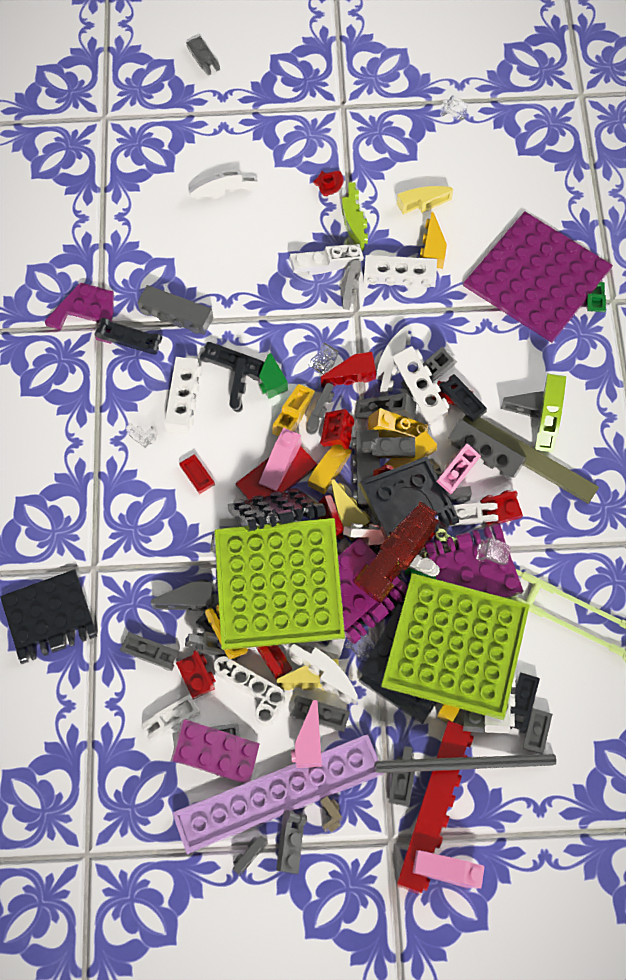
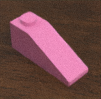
[259,428,302,491]
[436,444,481,494]
[291,700,322,768]
[413,850,484,888]

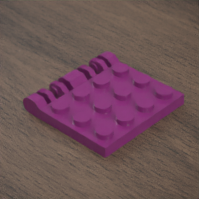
[424,524,524,598]
[338,537,408,644]

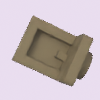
[320,796,342,832]

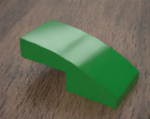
[586,282,606,312]

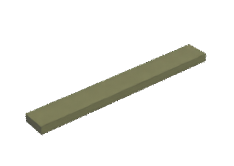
[462,415,599,504]

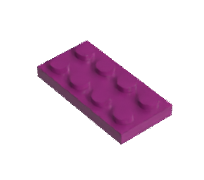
[170,719,260,784]

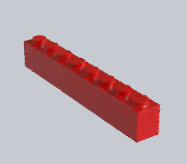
[396,721,474,895]

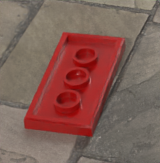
[235,446,318,500]

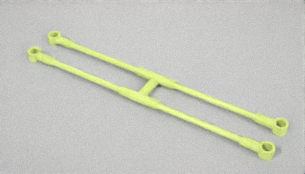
[423,529,626,662]

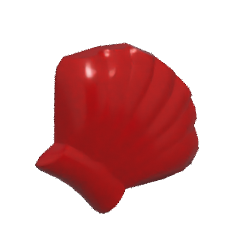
[313,171,344,196]

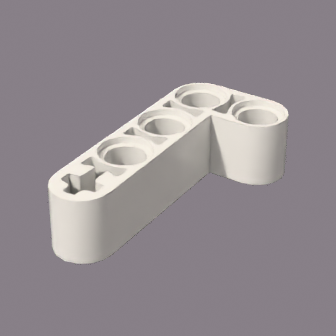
[214,656,285,727]

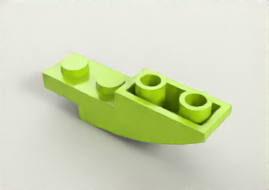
[342,182,368,251]
[534,373,566,453]

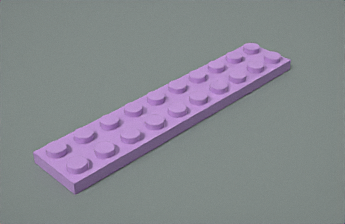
[172,734,384,854]

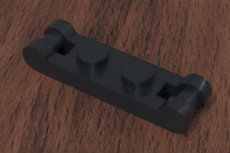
[94,318,163,355]
[199,342,264,381]

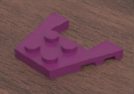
[45,282,115,344]

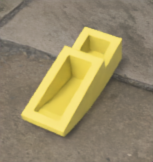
[397,186,453,215]

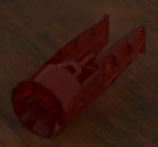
[352,501,440,604]

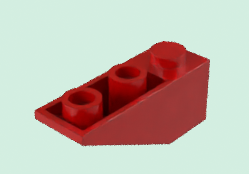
[321,352,376,388]

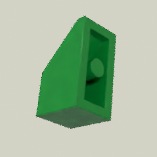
[258,353,288,399]

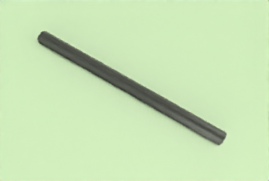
[374,754,557,773]

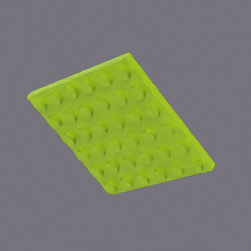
[215,518,345,650]
[381,573,530,720]

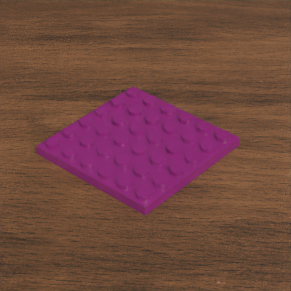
[463,211,613,343]

